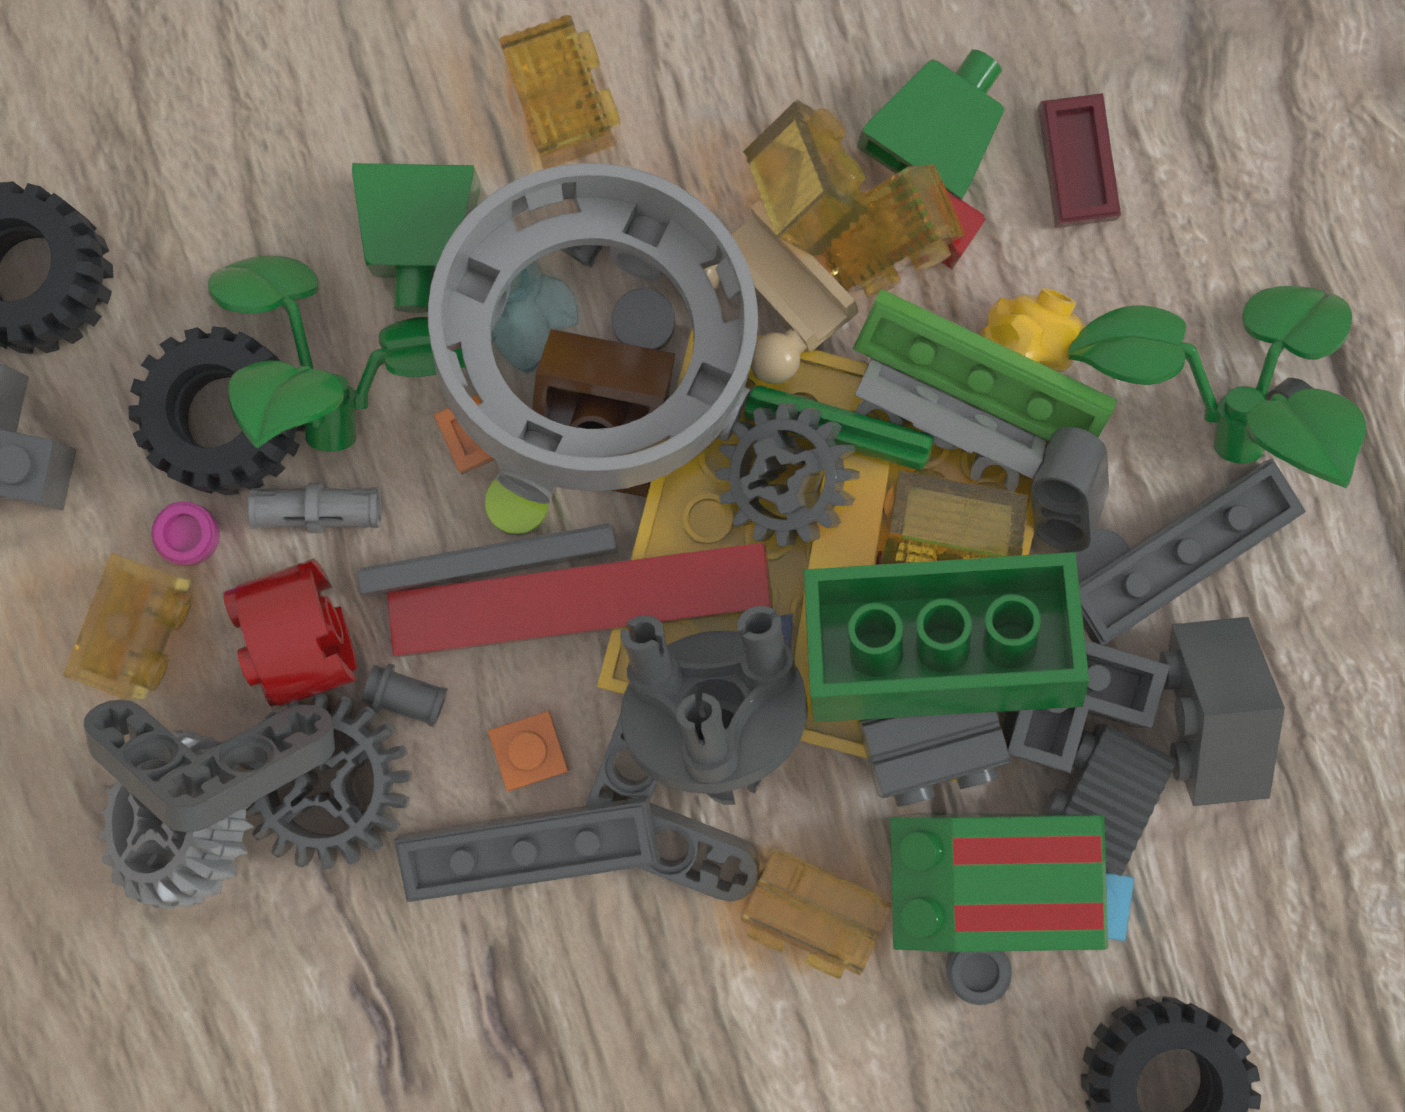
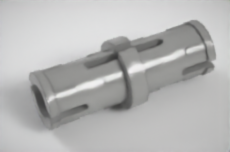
[248,483,382,533]

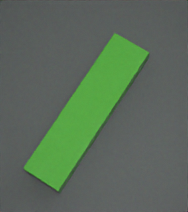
[852,289,1117,441]

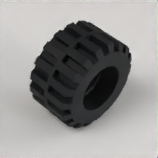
[0,181,114,354]
[128,326,305,495]
[1081,996,1261,1112]

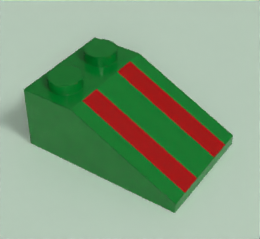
[890,813,1108,952]

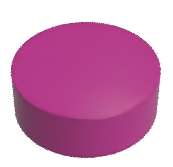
[151,501,220,566]

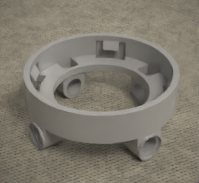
[428,163,758,504]

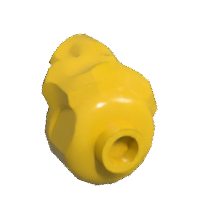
[978,287,1086,372]

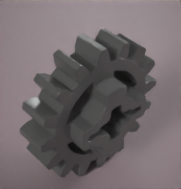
[715,403,859,546]

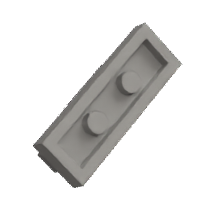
[855,358,1047,496]

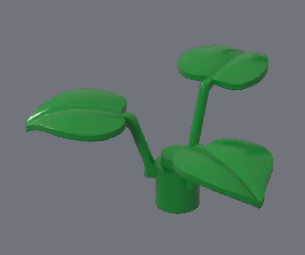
[208,255,465,452]
[1068,286,1366,488]

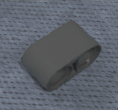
[1031,427,1109,552]

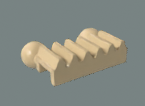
[674,200,859,384]

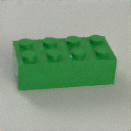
[804,552,1089,722]

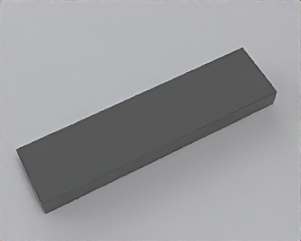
[1079,458,1306,645]
[357,524,618,597]
[394,796,660,902]

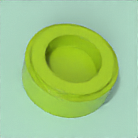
[485,479,550,536]

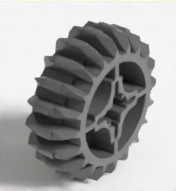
[238,694,412,870]

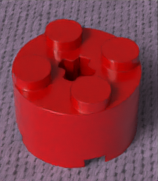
[223,558,357,707]

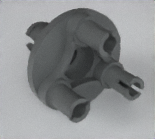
[620,606,808,805]

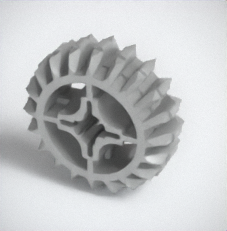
[97,730,254,909]

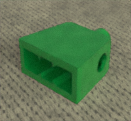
[857,49,1005,200]
[352,163,480,313]

